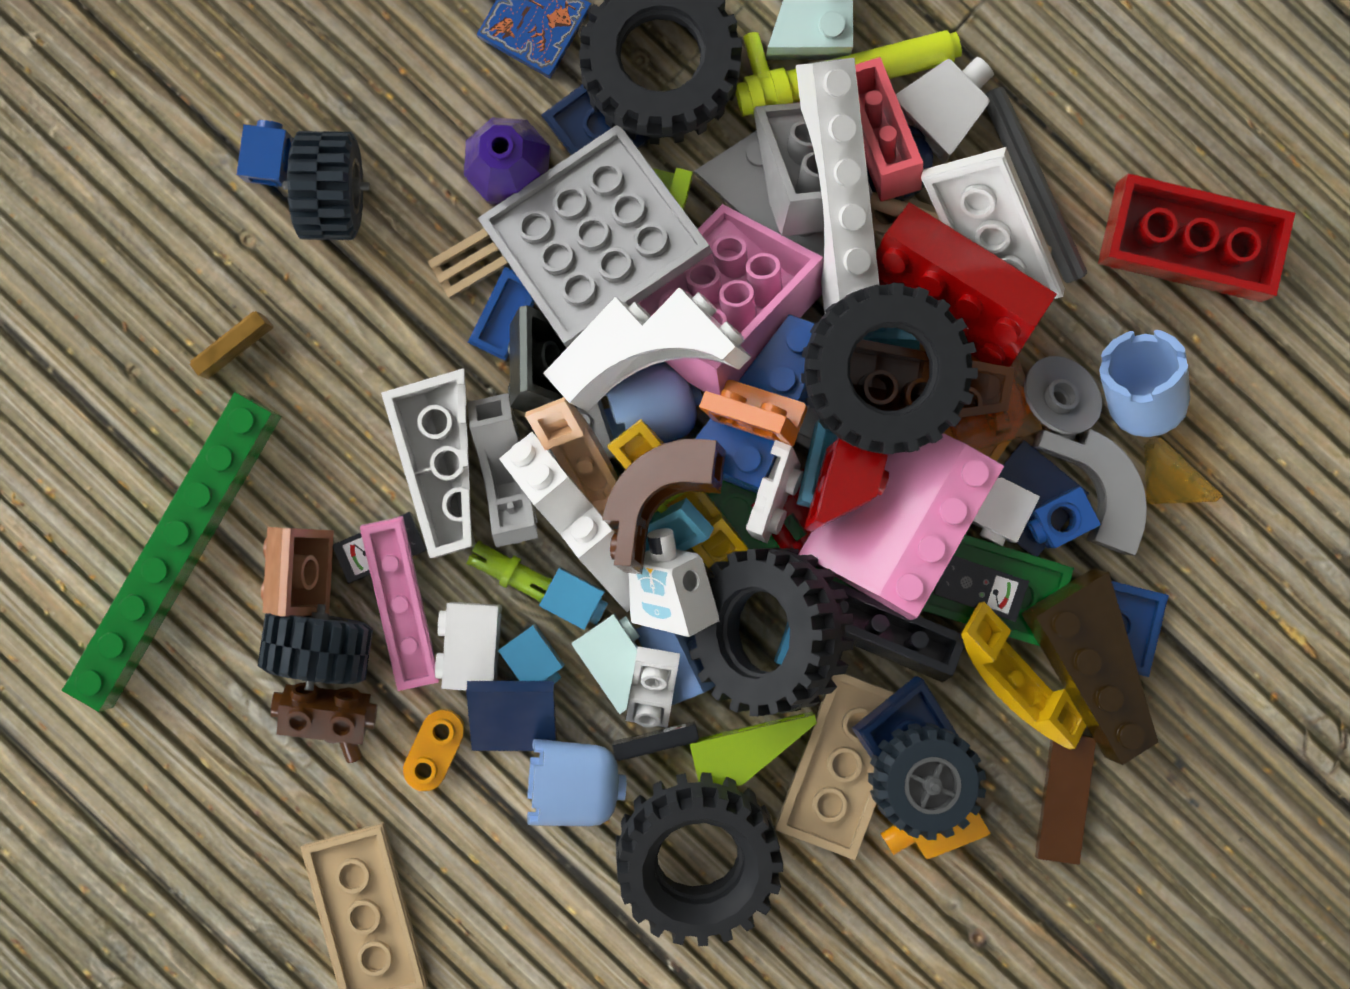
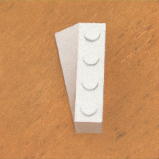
[381,368,476,558]

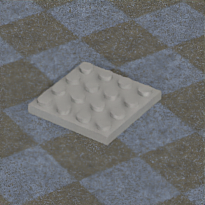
[478,125,712,348]

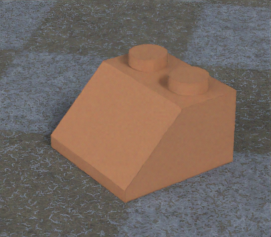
[261,527,334,616]

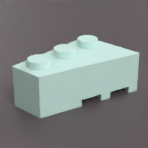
[766,0,853,60]

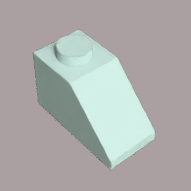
[571,613,640,714]

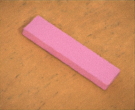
[360,516,440,691]

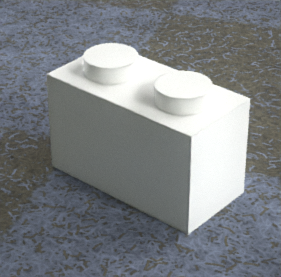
[435,602,502,690]

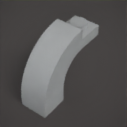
[467,393,538,547]
[1032,429,1147,556]

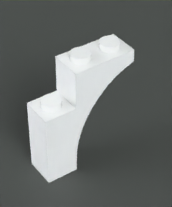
[543,287,751,412]
[499,432,630,612]

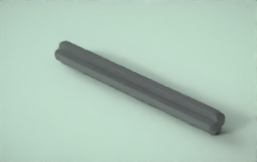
[985,87,1087,283]

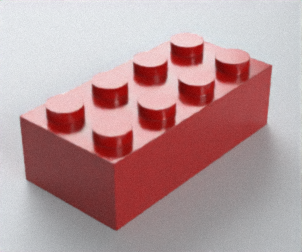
[1098,173,1296,302]
[876,202,1057,367]

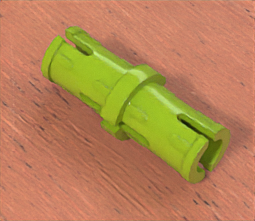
[466,540,553,603]

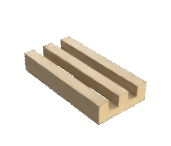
[427,228,509,299]

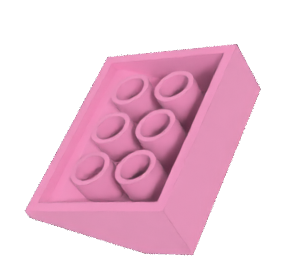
[638,204,824,395]
[798,433,1004,620]

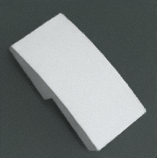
[626,647,680,728]

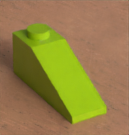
[690,711,817,786]

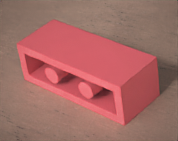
[855,57,923,202]

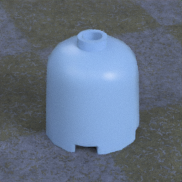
[1099,330,1190,437]
[604,362,702,443]
[527,739,627,826]

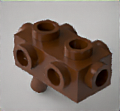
[271,682,378,763]

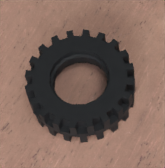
[579,0,742,145]
[801,283,978,454]
[689,548,854,717]
[615,772,783,947]

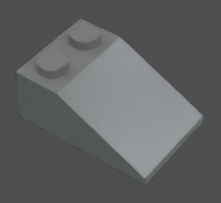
[754,102,873,236]

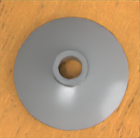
[1024,356,1102,435]

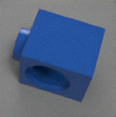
[236,120,294,187]
[1027,487,1101,548]

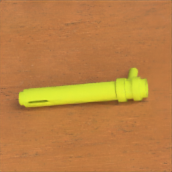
[736,30,962,118]

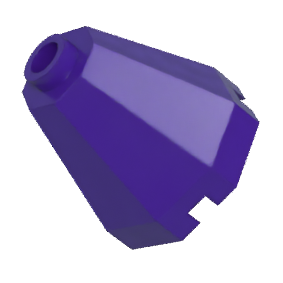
[464,117,551,205]

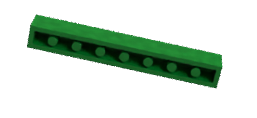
[61,392,282,712]

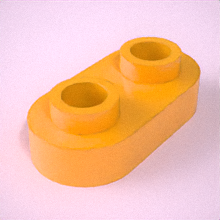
[403,709,465,791]

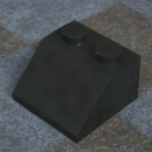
[508,305,577,413]

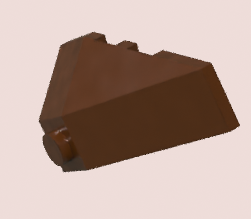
[850,339,1015,418]

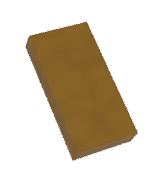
[189,311,274,379]

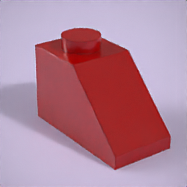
[804,438,889,532]

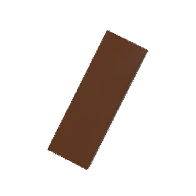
[1035,735,1096,865]

